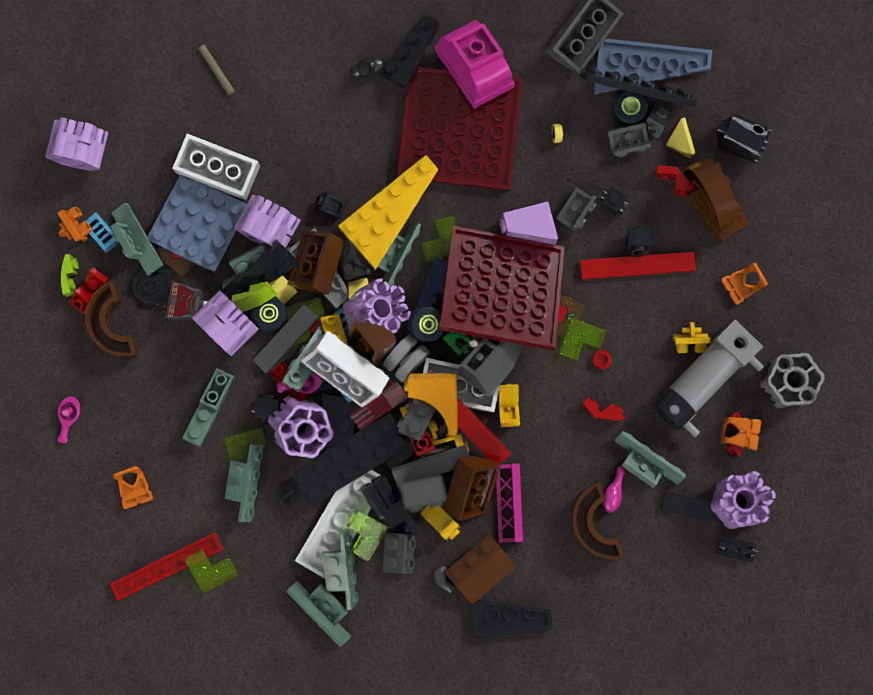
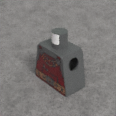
[166,282,209,320]

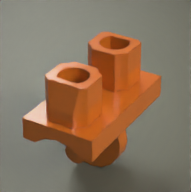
[57,207,92,242]

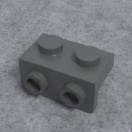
[607,121,651,157]
[556,187,597,232]
[339,239,373,281]
[397,398,436,442]
[383,533,416,574]

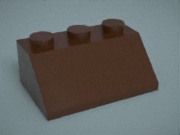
[686,188,750,245]
[287,231,345,295]
[347,321,396,368]
[443,456,501,521]
[445,534,516,605]

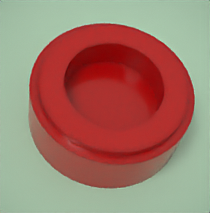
[592,350,612,370]

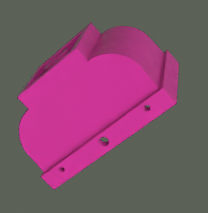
[435,20,515,108]

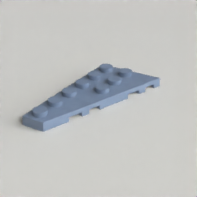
[594,39,712,95]

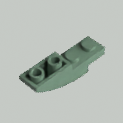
[183,368,234,447]

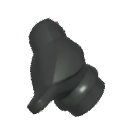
[350,57,383,78]

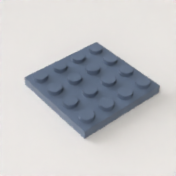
[147,174,247,273]

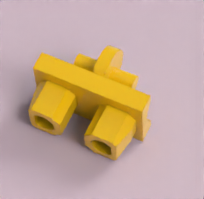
[673,322,710,353]

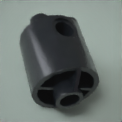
[715,112,772,164]

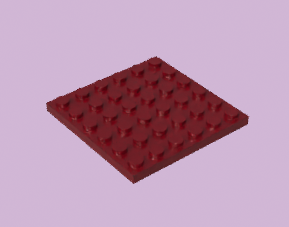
[397,67,522,191]
[439,225,565,351]

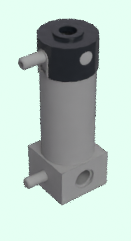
[652,320,764,437]

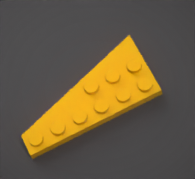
[338,155,438,271]

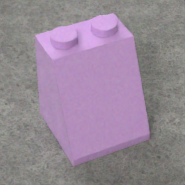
[499,202,558,245]

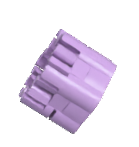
[45,118,108,171]
[234,195,301,249]
[343,279,411,334]
[192,290,259,356]
[268,396,333,458]
[711,471,775,529]

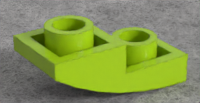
[61,254,79,297]
[231,282,277,312]

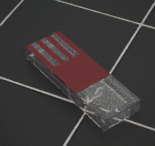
[350,381,408,430]

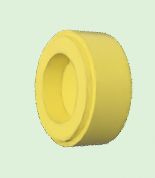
[552,124,563,143]

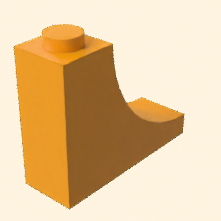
[404,374,458,436]

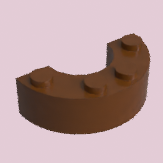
[684,157,742,228]
[85,281,140,358]
[571,482,624,559]

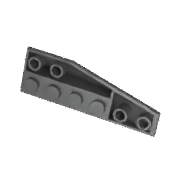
[458,338,524,397]

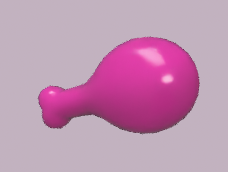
[277,372,322,394]
[57,396,80,444]
[604,466,626,513]

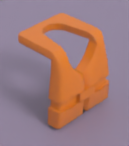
[721,263,767,305]
[720,417,761,451]
[113,466,154,509]

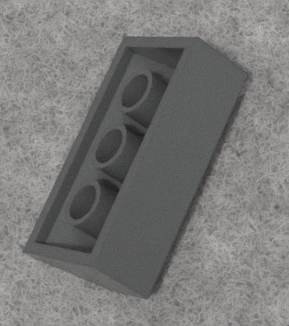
[545,0,623,74]

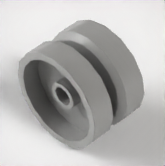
[382,334,431,383]

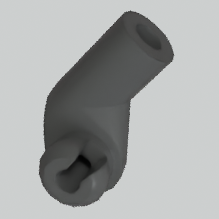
[434,565,455,594]

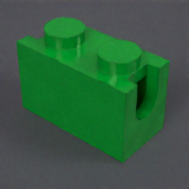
[443,332,473,359]

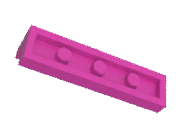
[496,464,523,542]

